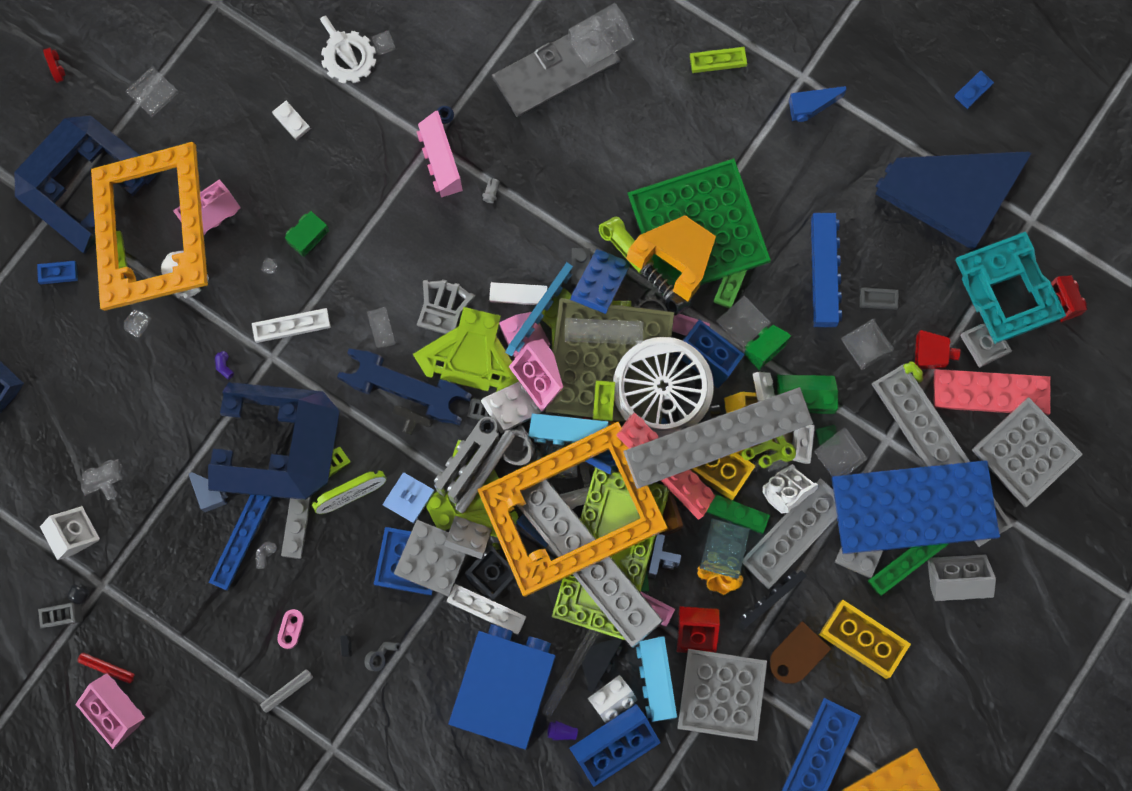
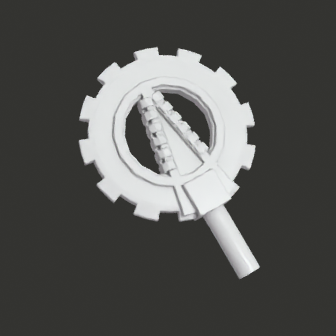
[320,16,376,83]

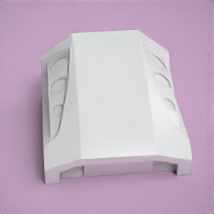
[763,464,818,513]

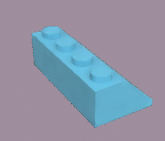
[636,636,677,722]

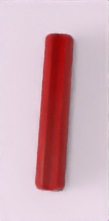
[78,653,134,683]

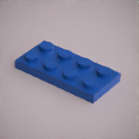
[570,249,631,314]

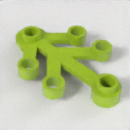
[742,435,796,468]

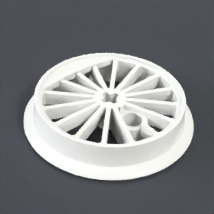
[613,337,713,437]

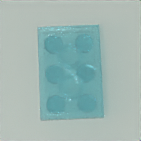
[700,519,750,579]

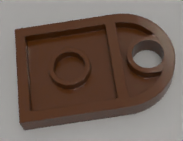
[769,621,831,684]

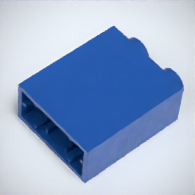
[448,624,556,750]

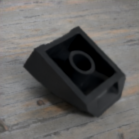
[465,542,515,601]

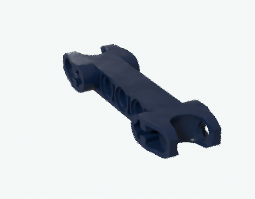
[337,348,472,425]

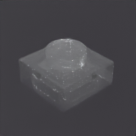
[371,31,395,56]

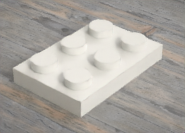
[481,382,546,433]

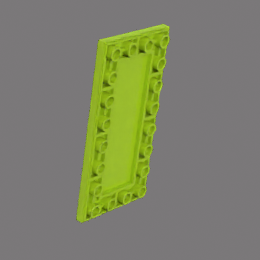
[552,467,670,640]

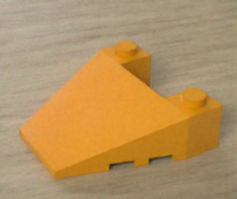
[626,215,716,302]

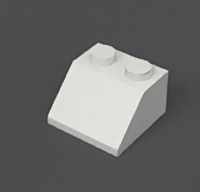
[40,506,100,560]

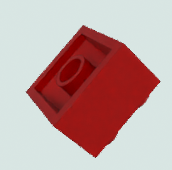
[1051,275,1087,322]
[677,606,720,653]

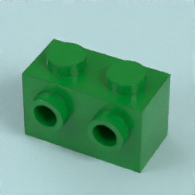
[285,211,329,257]

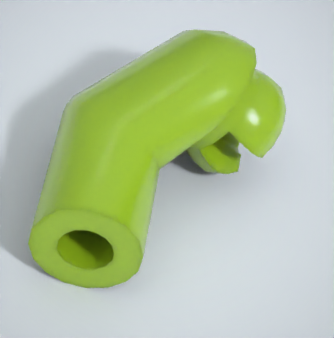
[903,361,924,383]

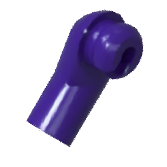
[215,351,234,380]

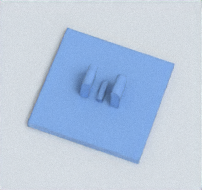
[382,472,435,523]

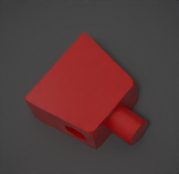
[915,330,960,370]

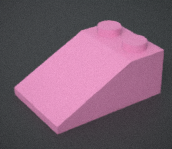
[509,339,563,411]

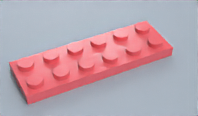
[933,369,1050,415]
[616,412,716,520]

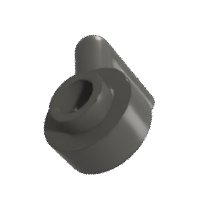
[365,642,401,671]

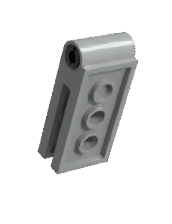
[434,417,500,505]

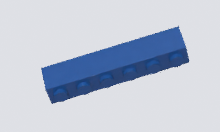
[811,213,842,327]

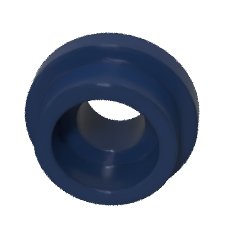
[436,106,454,124]

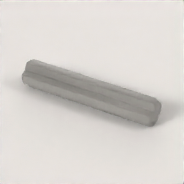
[260,670,313,712]

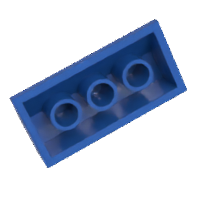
[569,704,661,787]

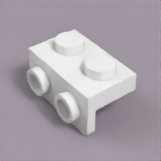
[588,675,637,723]

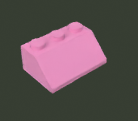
[173,179,241,235]
[76,673,145,749]

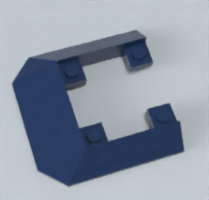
[14,116,159,254]
[208,382,340,500]

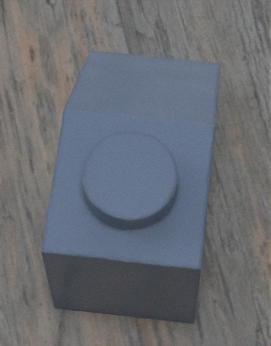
[189,472,228,512]

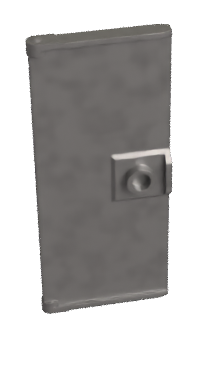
[492,20,620,117]

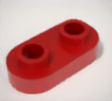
[43,47,66,83]

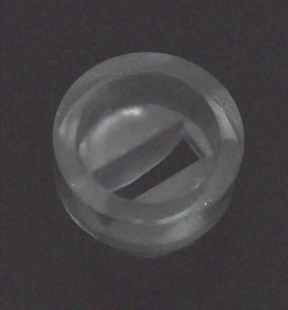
[261,258,277,274]

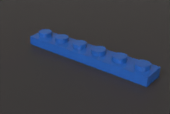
[208,495,272,591]

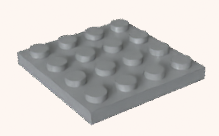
[972,397,1083,507]
[677,649,767,741]

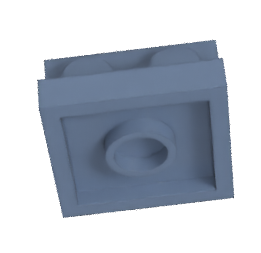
[648,534,681,579]

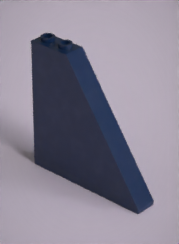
[875,152,1032,250]

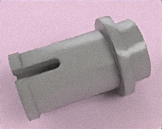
[482,178,500,203]

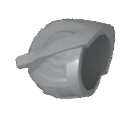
[502,424,535,465]

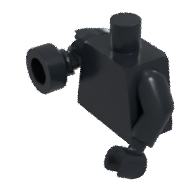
[674,372,721,430]

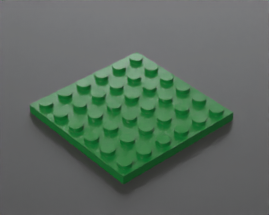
[628,158,771,297]

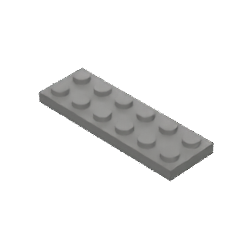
[740,478,837,589]

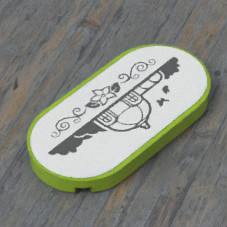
[312,470,386,514]

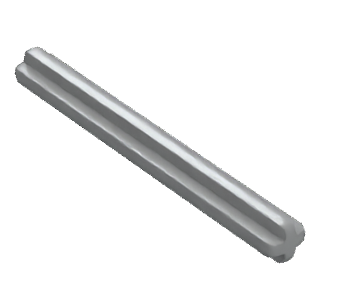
[455,430,515,513]

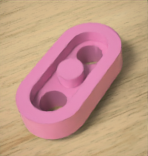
[278,609,304,649]

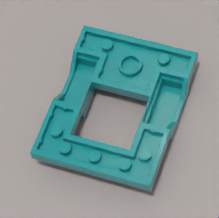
[955,232,1066,344]

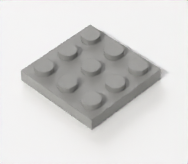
[394,520,466,597]

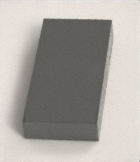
[859,288,899,310]

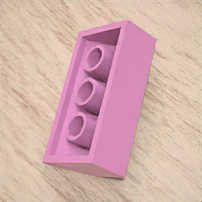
[417,111,463,197]

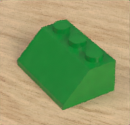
[777,375,838,414]

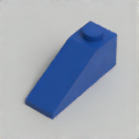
[789,86,846,122]

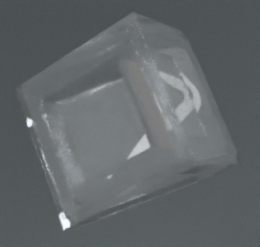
[124,310,151,338]

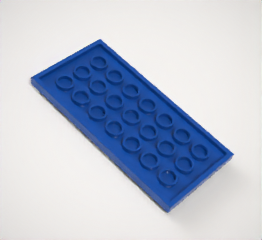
[831,460,1000,555]

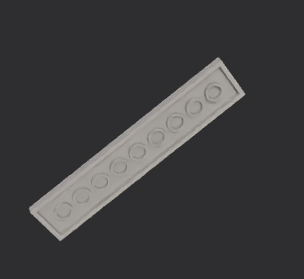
[872,364,1012,547]
[623,387,813,489]
[517,479,663,647]

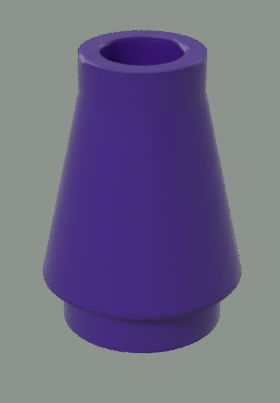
[547,720,578,741]

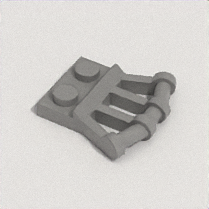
[417,279,475,334]

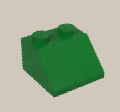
[744,325,791,371]

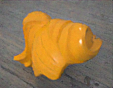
[697,560,743,595]

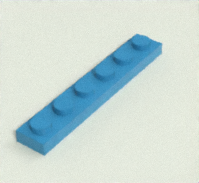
[505,262,573,356]

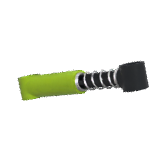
[599,216,692,316]

